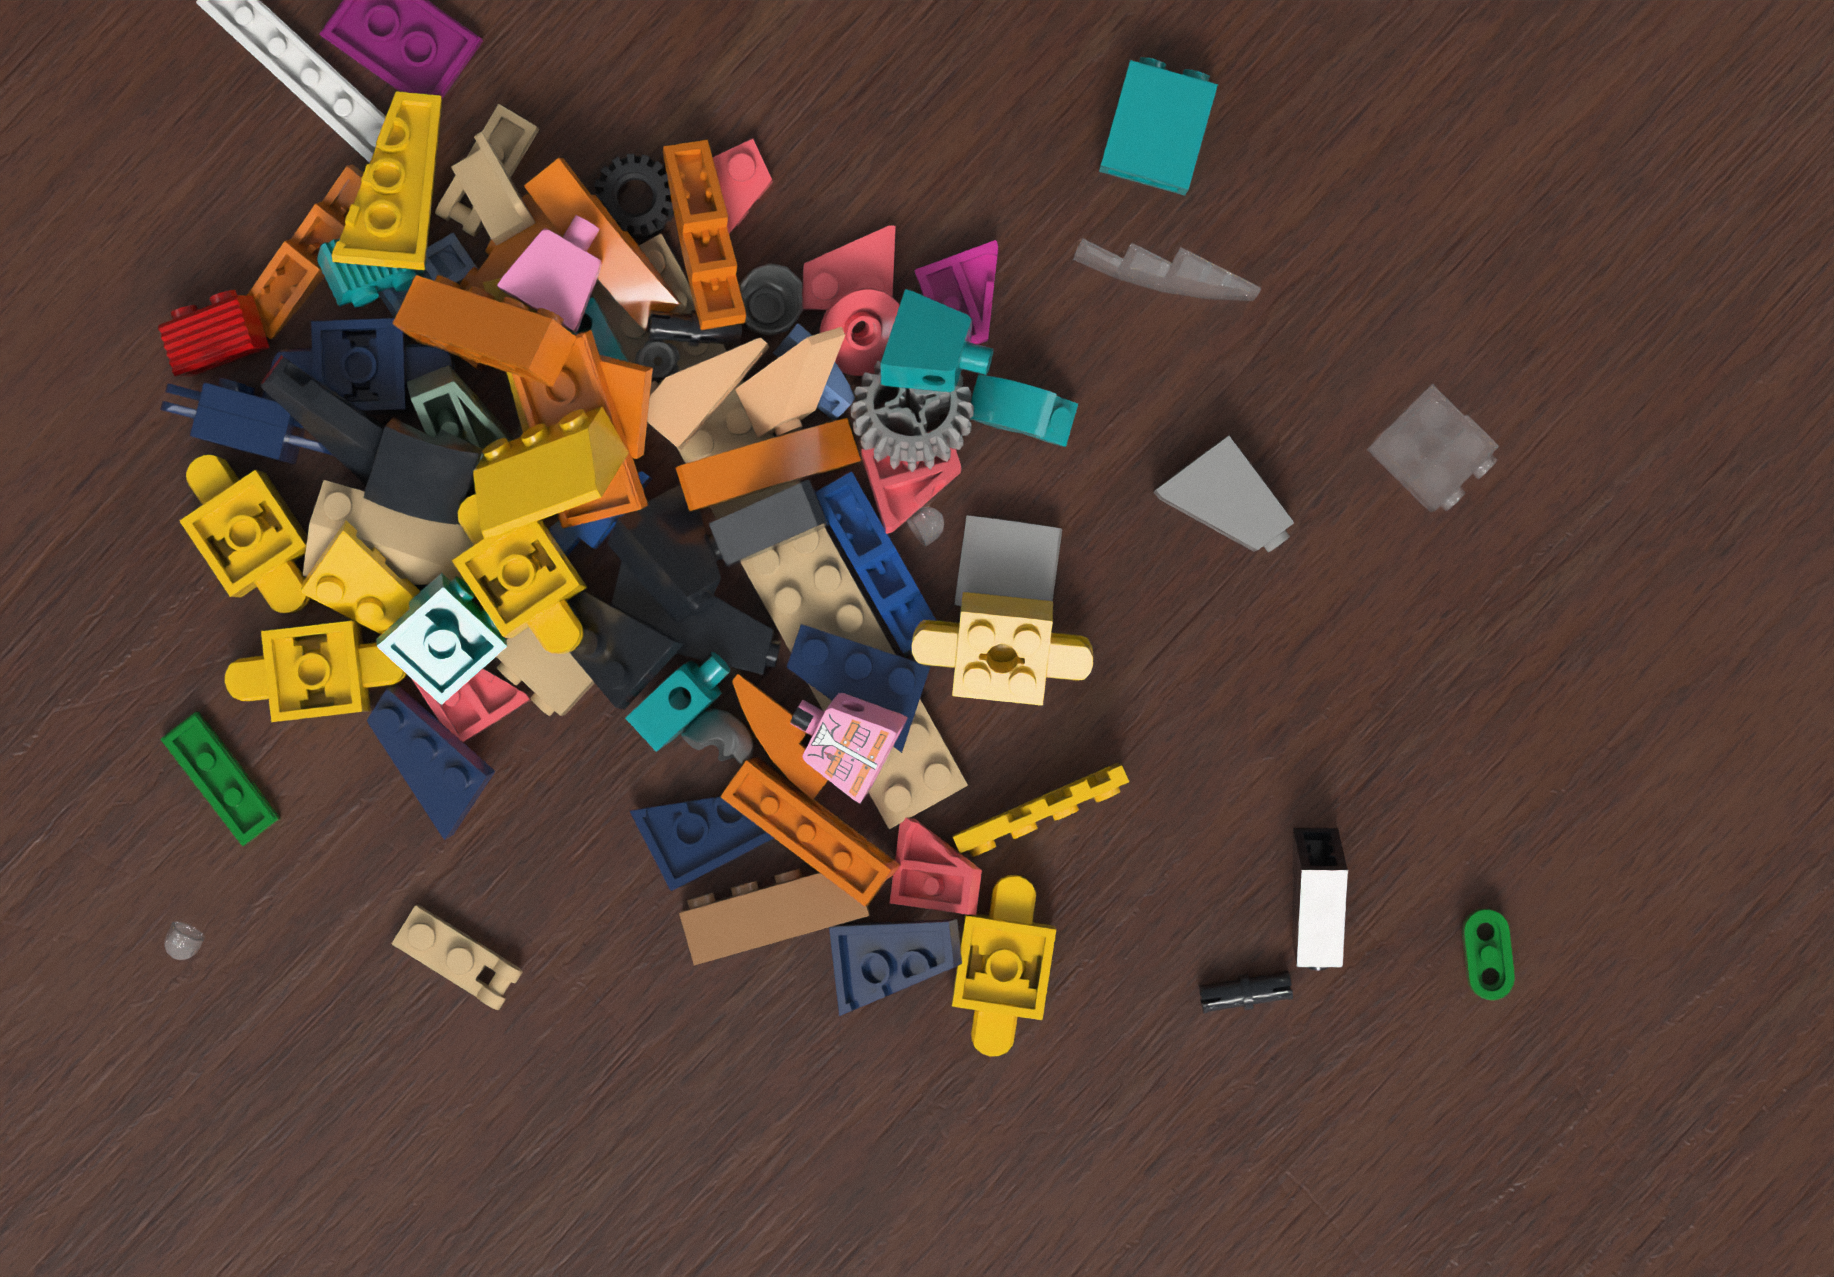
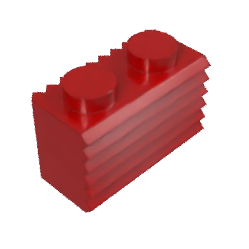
[158,290,270,377]

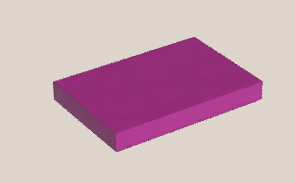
[319,0,483,99]

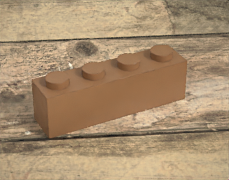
[679,868,870,965]

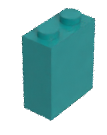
[1099,57,1218,195]

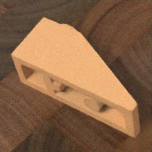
[735,327,845,438]
[647,338,769,450]

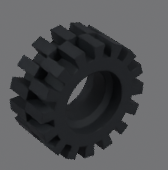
[593,154,674,240]

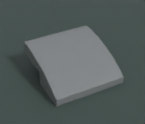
[954,515,1062,606]

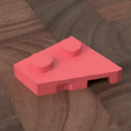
[861,429,961,534]
[412,669,530,743]

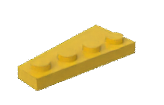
[332,92,442,270]
[953,763,1129,857]

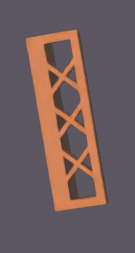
[720,757,901,906]

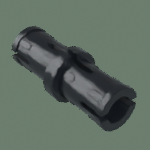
[647,310,742,347]
[1199,971,1293,1014]

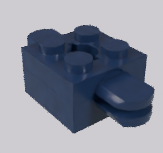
[271,318,456,415]
[160,378,334,465]

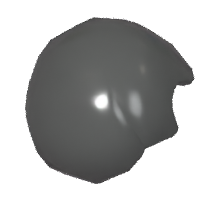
[739,263,803,337]
[681,709,754,767]

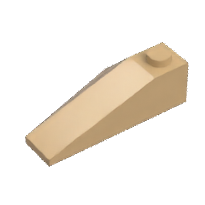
[303,480,474,585]

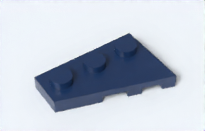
[787,624,930,753]
[367,684,495,840]
[829,919,962,1016]

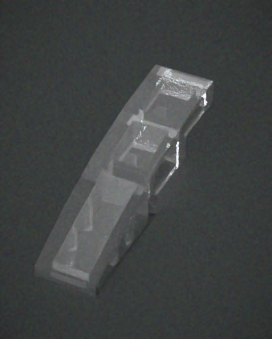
[1073,239,1261,301]

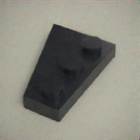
[566,589,684,710]

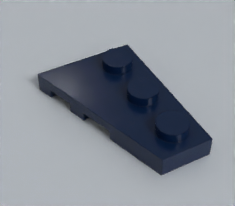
[630,796,774,891]

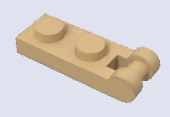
[435,104,539,237]
[391,904,523,1010]

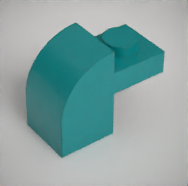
[970,374,1078,447]

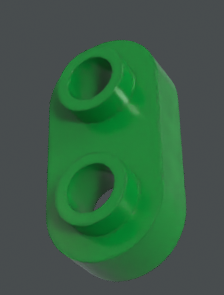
[1462,909,1515,1000]

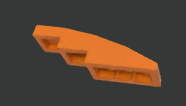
[663,140,746,330]
[524,158,682,331]
[247,164,364,339]
[676,418,861,511]

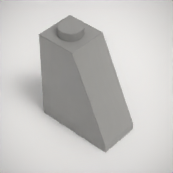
[1154,436,1294,553]

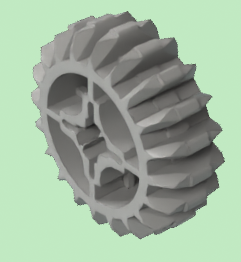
[851,361,974,472]

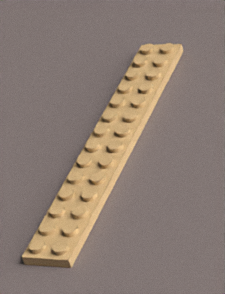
[592,234,968,829]

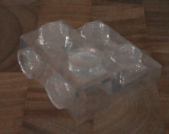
[1367,384,1499,512]

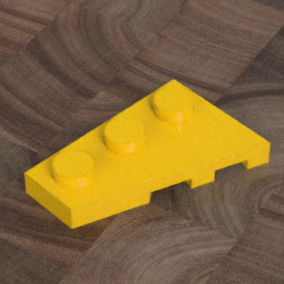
[300,520,421,634]

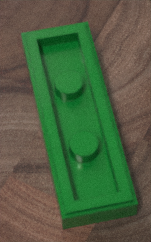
[160,712,281,846]

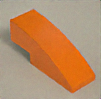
[732,674,828,800]

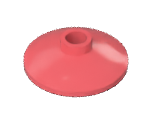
[820,288,900,376]

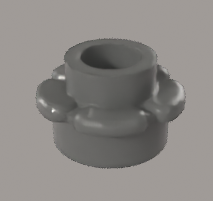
[635,339,680,383]

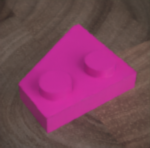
[914,240,998,344]

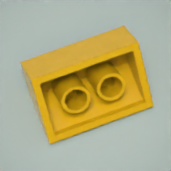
[473,407,629,540]

